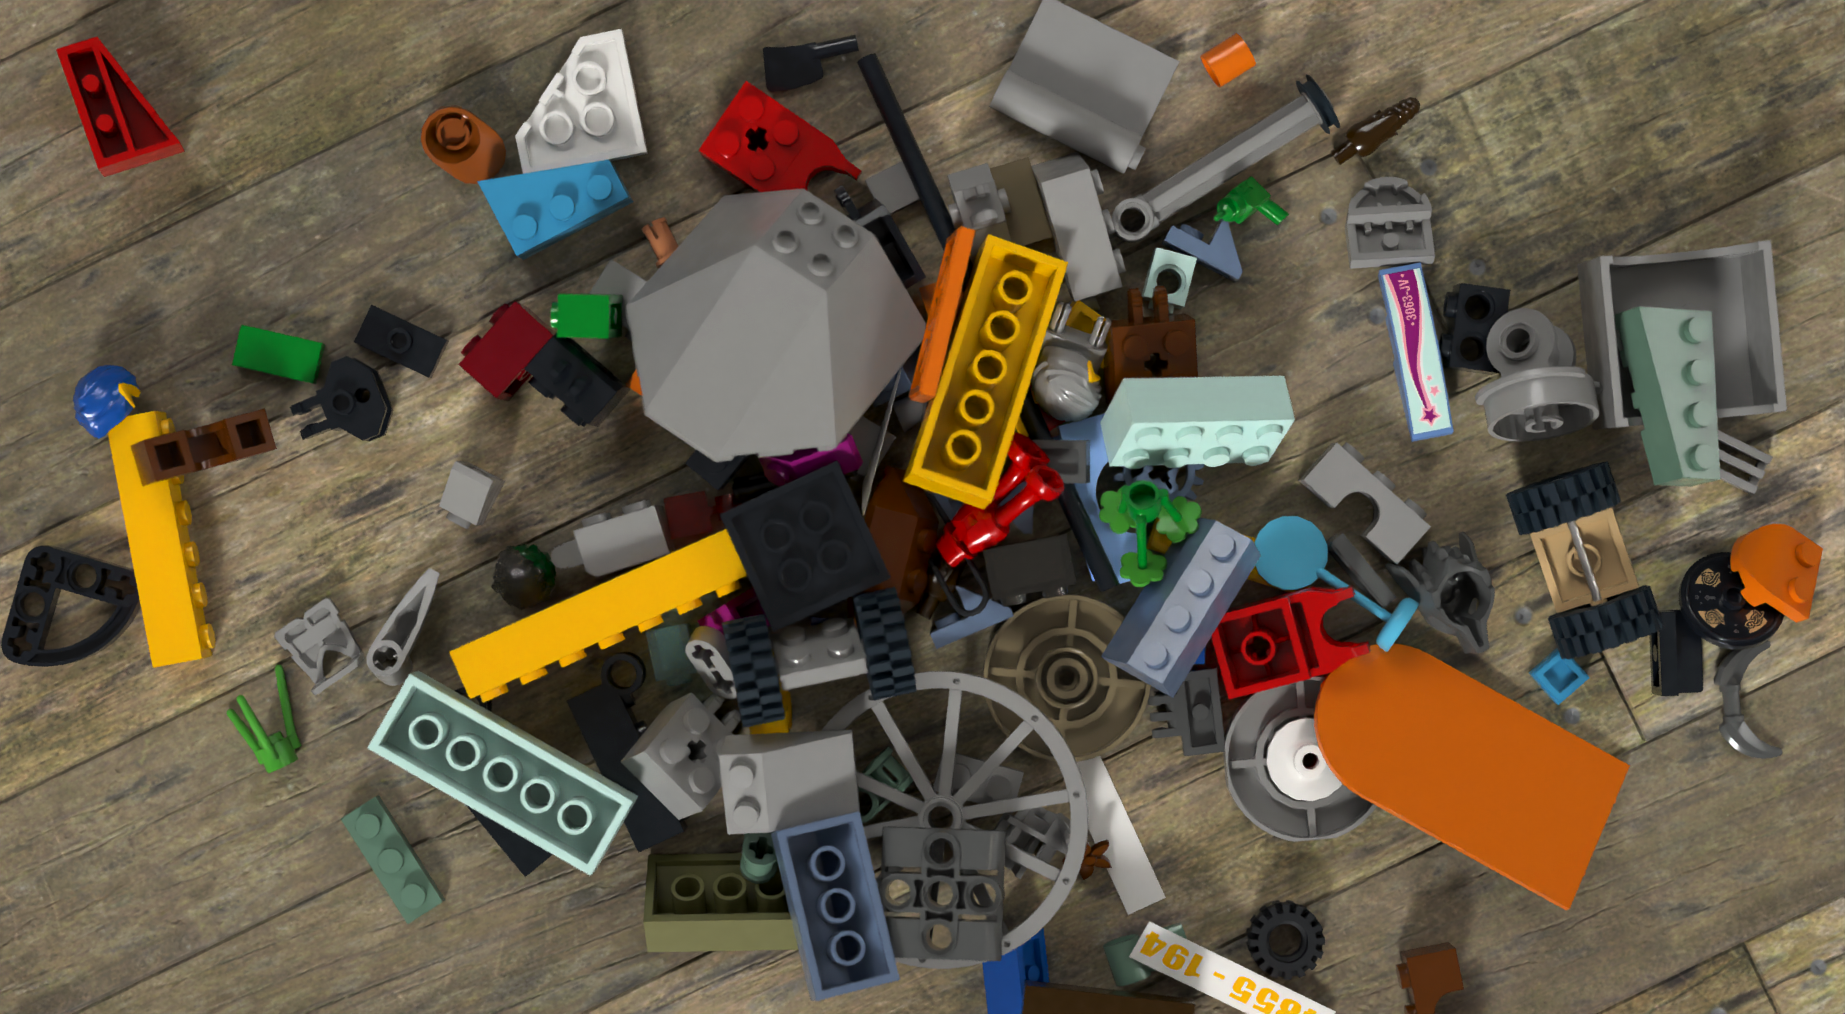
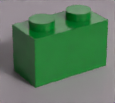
[550,293,623,339]

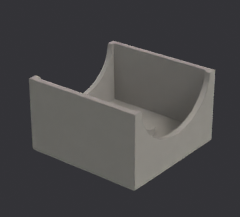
[1577,240,1787,430]

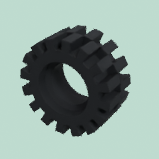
[1246,900,1325,980]

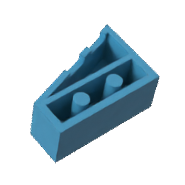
[477,160,633,260]

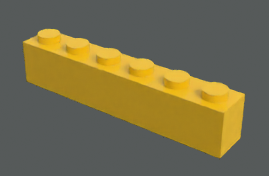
[108,411,215,668]

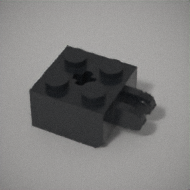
[834,185,926,289]
[525,333,631,427]

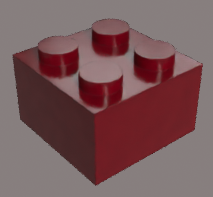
[458,301,556,402]

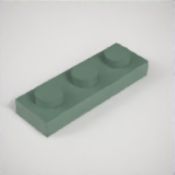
[341,795,445,924]

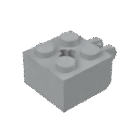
[550,500,676,577]
[621,693,741,820]

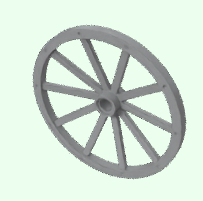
[822,671,1088,969]

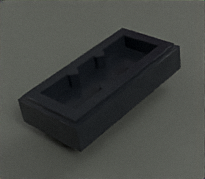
[354,305,449,378]

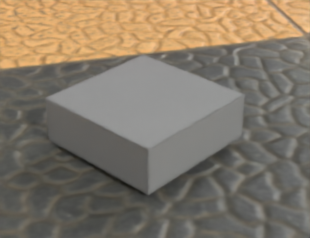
[865,161,920,215]

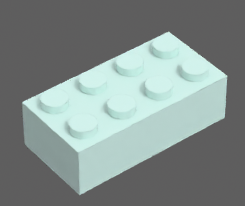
[1100,376,1295,469]

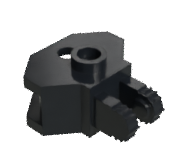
[290,356,393,441]

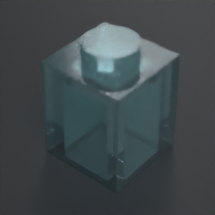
[645,622,697,687]

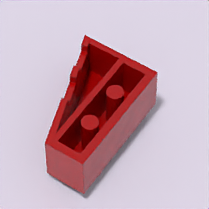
[56,36,185,177]

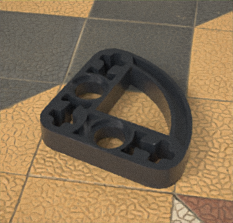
[1,545,141,667]

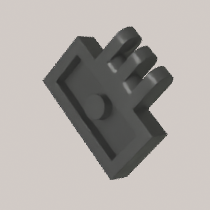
[1148,668,1225,756]

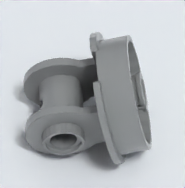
[1475,308,1602,442]

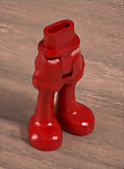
[936,433,1064,567]

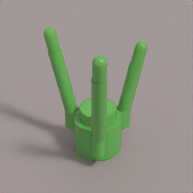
[227,664,302,773]

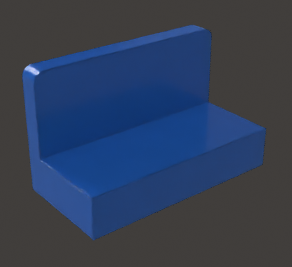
[982,928,1050,1014]

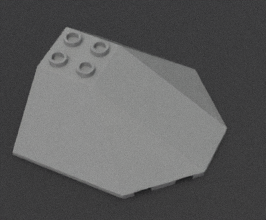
[626,189,926,462]

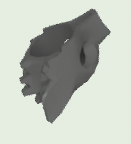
[1385,532,1495,654]

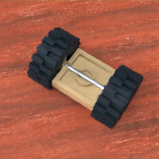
[1506,461,1664,659]

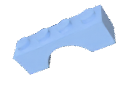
[1053,413,1137,584]

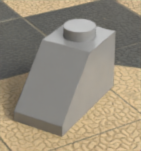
[439,461,505,529]

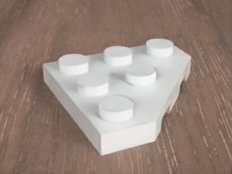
[515,29,648,174]

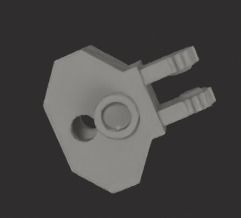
[947,163,1011,257]

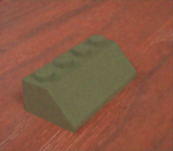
[643,853,798,952]

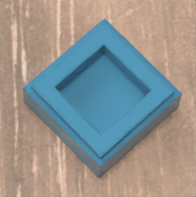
[1528,648,1590,705]

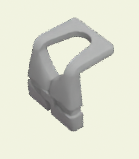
[274,597,364,695]

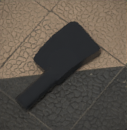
[763,35,859,92]

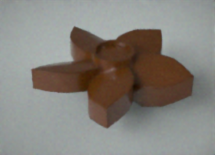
[1062,840,1112,880]

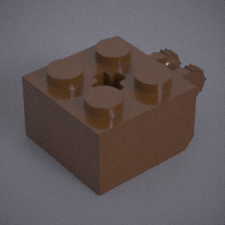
[1102,285,1198,405]

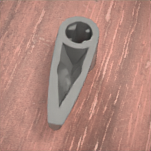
[366,568,440,686]

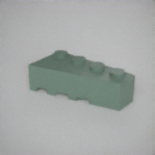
[1614,306,1720,487]

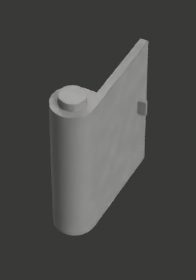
[989,0,1180,174]

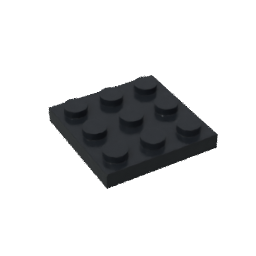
[719,461,891,632]

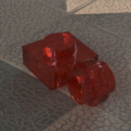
[664,490,743,539]

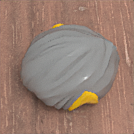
[1031,346,1102,422]

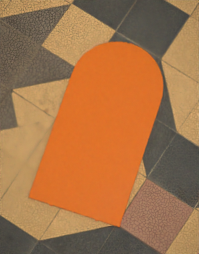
[1314,644,1630,910]

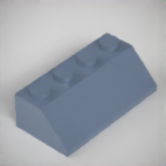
[1101,518,1261,698]
[771,811,900,1001]

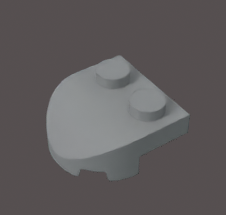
[1345,177,1435,269]

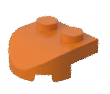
[1730,524,1823,623]

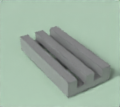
[1718,430,1773,494]

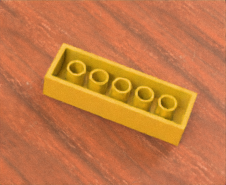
[903,234,1068,509]

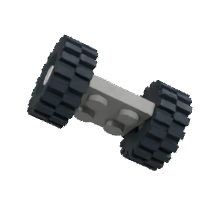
[722,587,916,728]

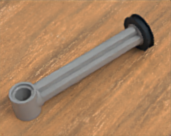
[1112,74,1340,243]

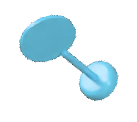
[1254,516,1420,652]

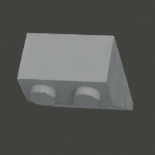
[719,730,860,834]

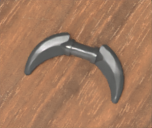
[1714,641,1783,759]

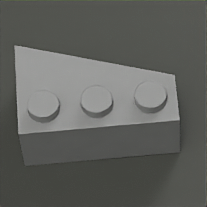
[1031,152,1126,302]

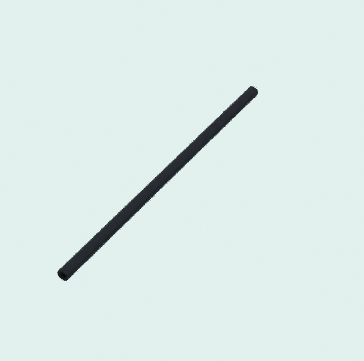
[857,53,1120,593]

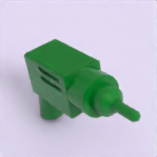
[1214,176,1289,226]

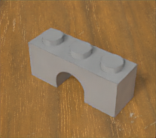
[1298,442,1431,564]

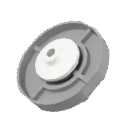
[1223,675,1377,842]

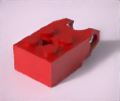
[699,81,862,193]
[1211,585,1371,699]

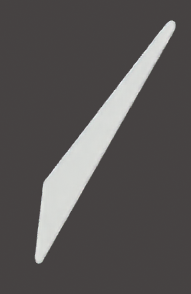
[862,369,901,515]

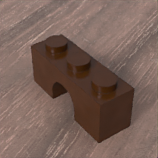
[131,408,277,486]
[1396,942,1464,1014]

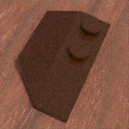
[847,466,939,628]

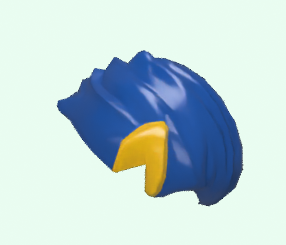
[73,365,141,439]

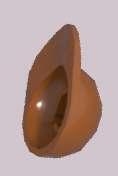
[421,105,506,184]

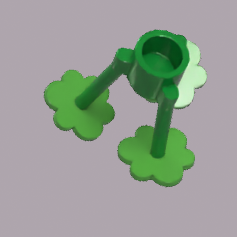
[1099,480,1202,587]

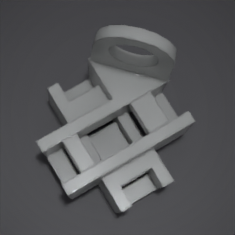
[994,807,1071,879]

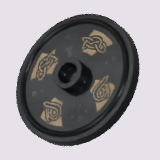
[1679,552,1784,650]

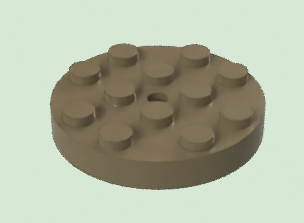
[983,594,1151,762]

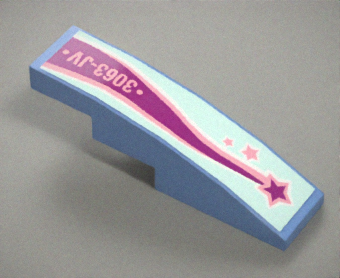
[1378,262,1454,442]

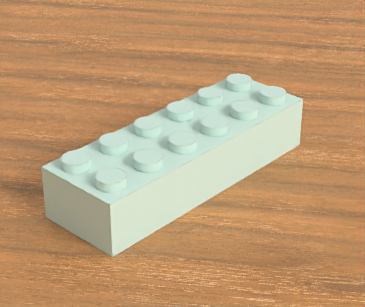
[368,671,638,876]

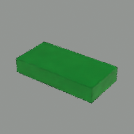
[232,324,325,384]

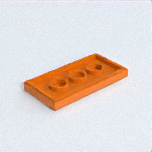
[908,226,975,403]

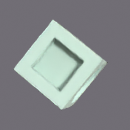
[1142,247,1197,314]

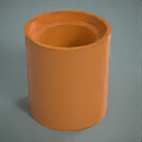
[1200,33,1256,88]

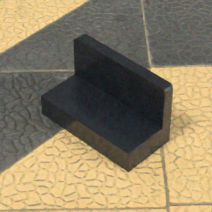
[1649,609,1703,696]

